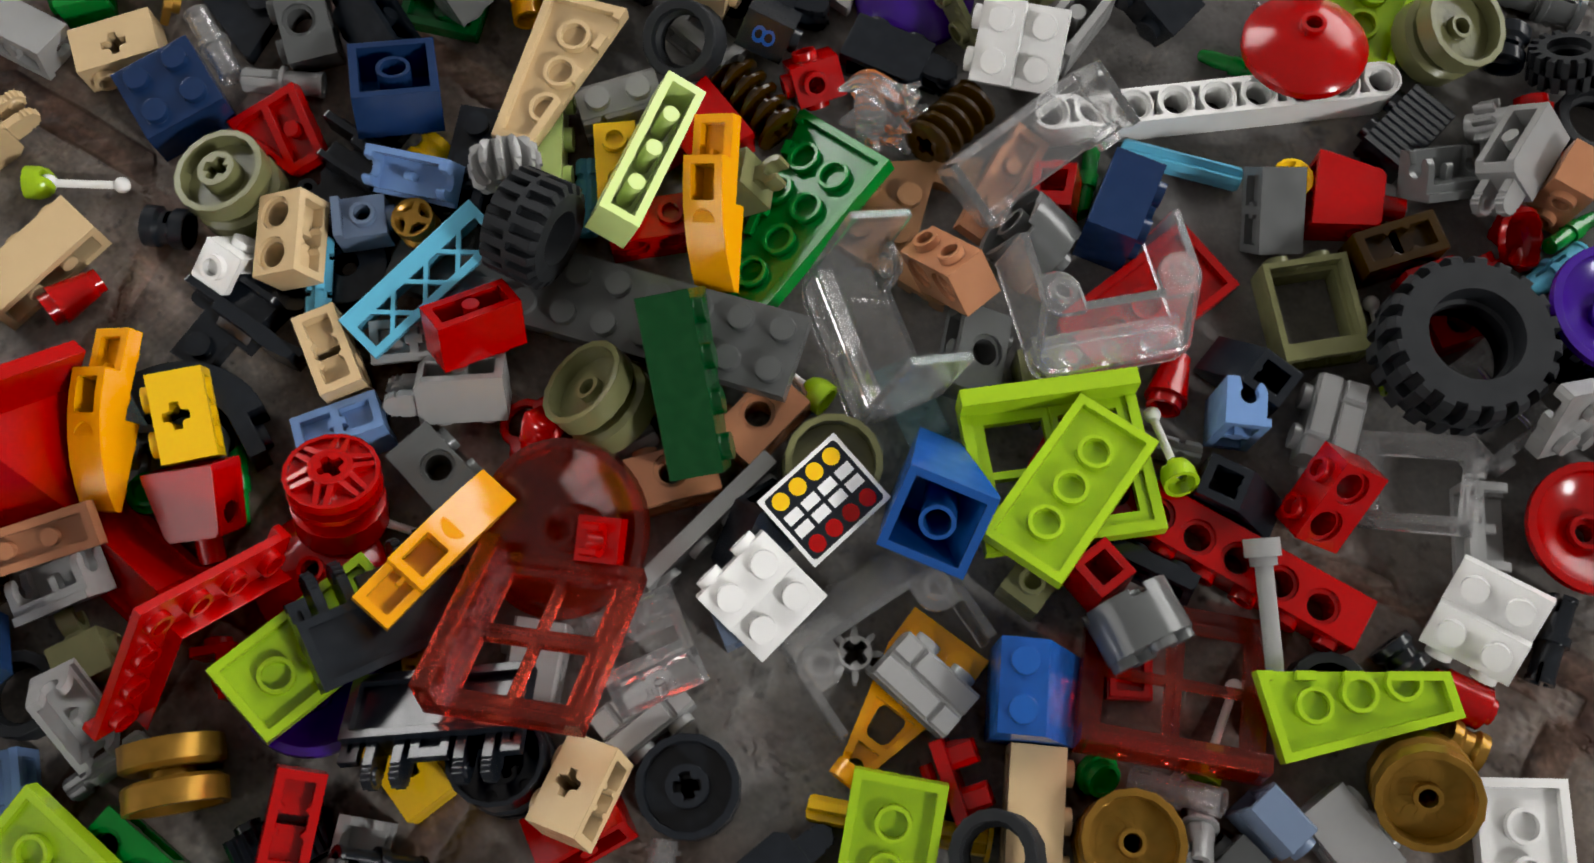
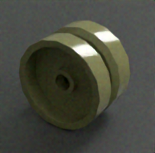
[1391,0,1506,87]
[173,130,290,238]
[543,340,656,456]
[781,413,883,483]

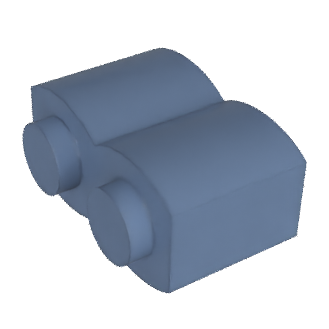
[1224,782,1318,861]

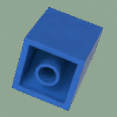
[876,426,1001,580]
[984,635,1081,751]

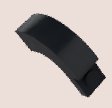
[131,361,275,472]

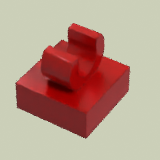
[573,514,628,565]

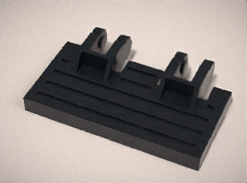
[283,528,496,695]
[336,660,538,792]

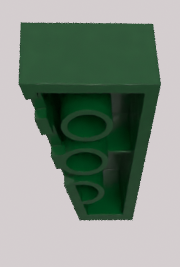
[634,286,736,481]

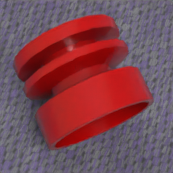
[281,434,390,556]

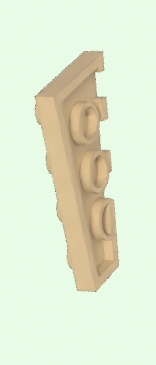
[491,0,629,147]

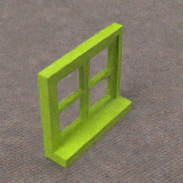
[955,366,1168,559]

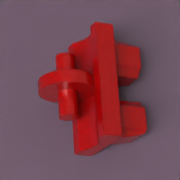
[919,737,996,826]

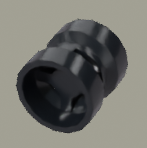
[1481,18,1532,77]
[138,204,199,251]

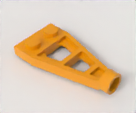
[829,607,989,790]

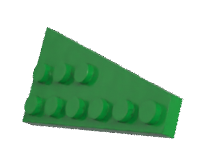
[726,109,895,307]

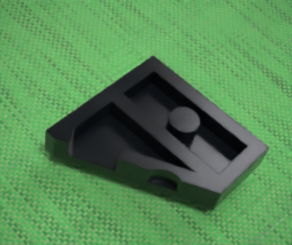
[202,0,278,65]

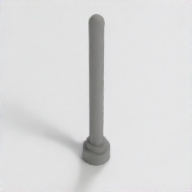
[1242,536,1285,759]

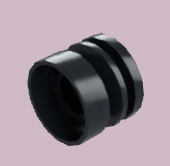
[445,718,557,820]

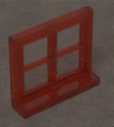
[408,532,648,738]
[1072,606,1274,786]

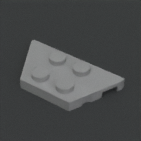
[1524,378,1594,459]

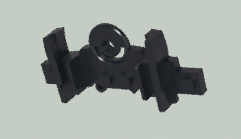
[170,110,437,372]

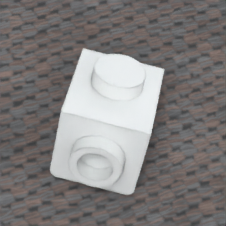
[191,233,255,296]

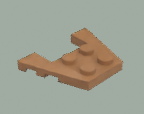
[832,158,985,312]

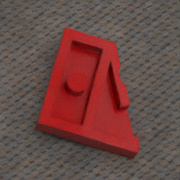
[227,82,329,178]

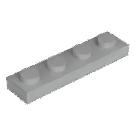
[636,450,778,596]

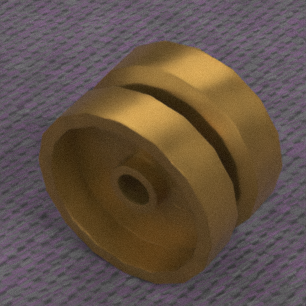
[1365,729,1488,853]
[115,731,232,820]
[1071,788,1189,863]

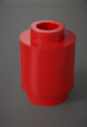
[1433,668,1499,730]

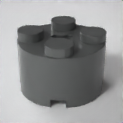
[979,189,1082,294]
[1081,574,1196,676]

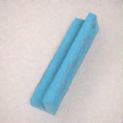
[338,199,484,360]

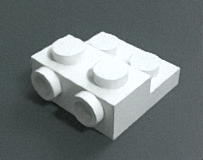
[963,0,1072,96]
[695,529,828,663]
[1419,554,1557,687]

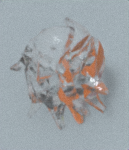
[838,69,928,155]

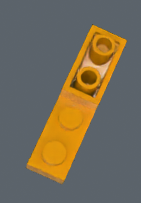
[682,113,744,293]
[67,327,143,513]
[351,469,517,632]

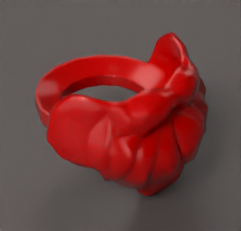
[1487,204,1544,273]
[500,396,564,461]

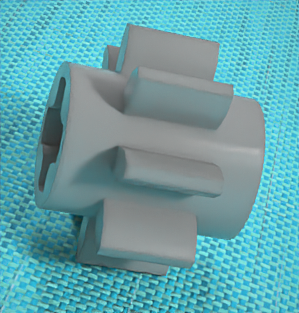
[1463,98,1509,152]
[826,626,883,686]

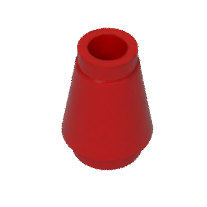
[36,268,108,326]
[1144,350,1191,418]

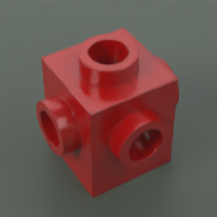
[779,46,848,111]

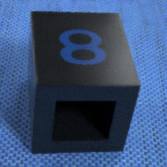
[734,0,804,65]

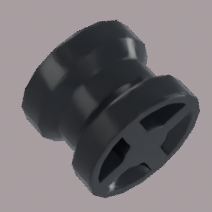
[1369,629,1432,672]

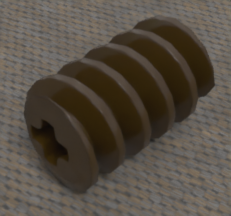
[711,58,798,150]
[904,79,996,163]

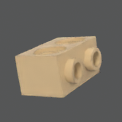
[252,187,330,291]
[291,302,374,405]

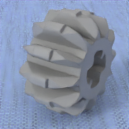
[467,133,543,195]

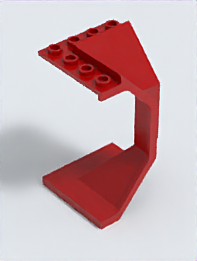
[0,340,292,742]

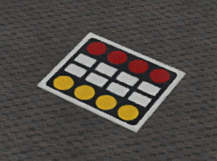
[757,432,891,567]

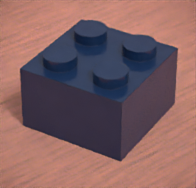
[110,35,237,162]
[347,37,446,139]
[1072,146,1168,272]

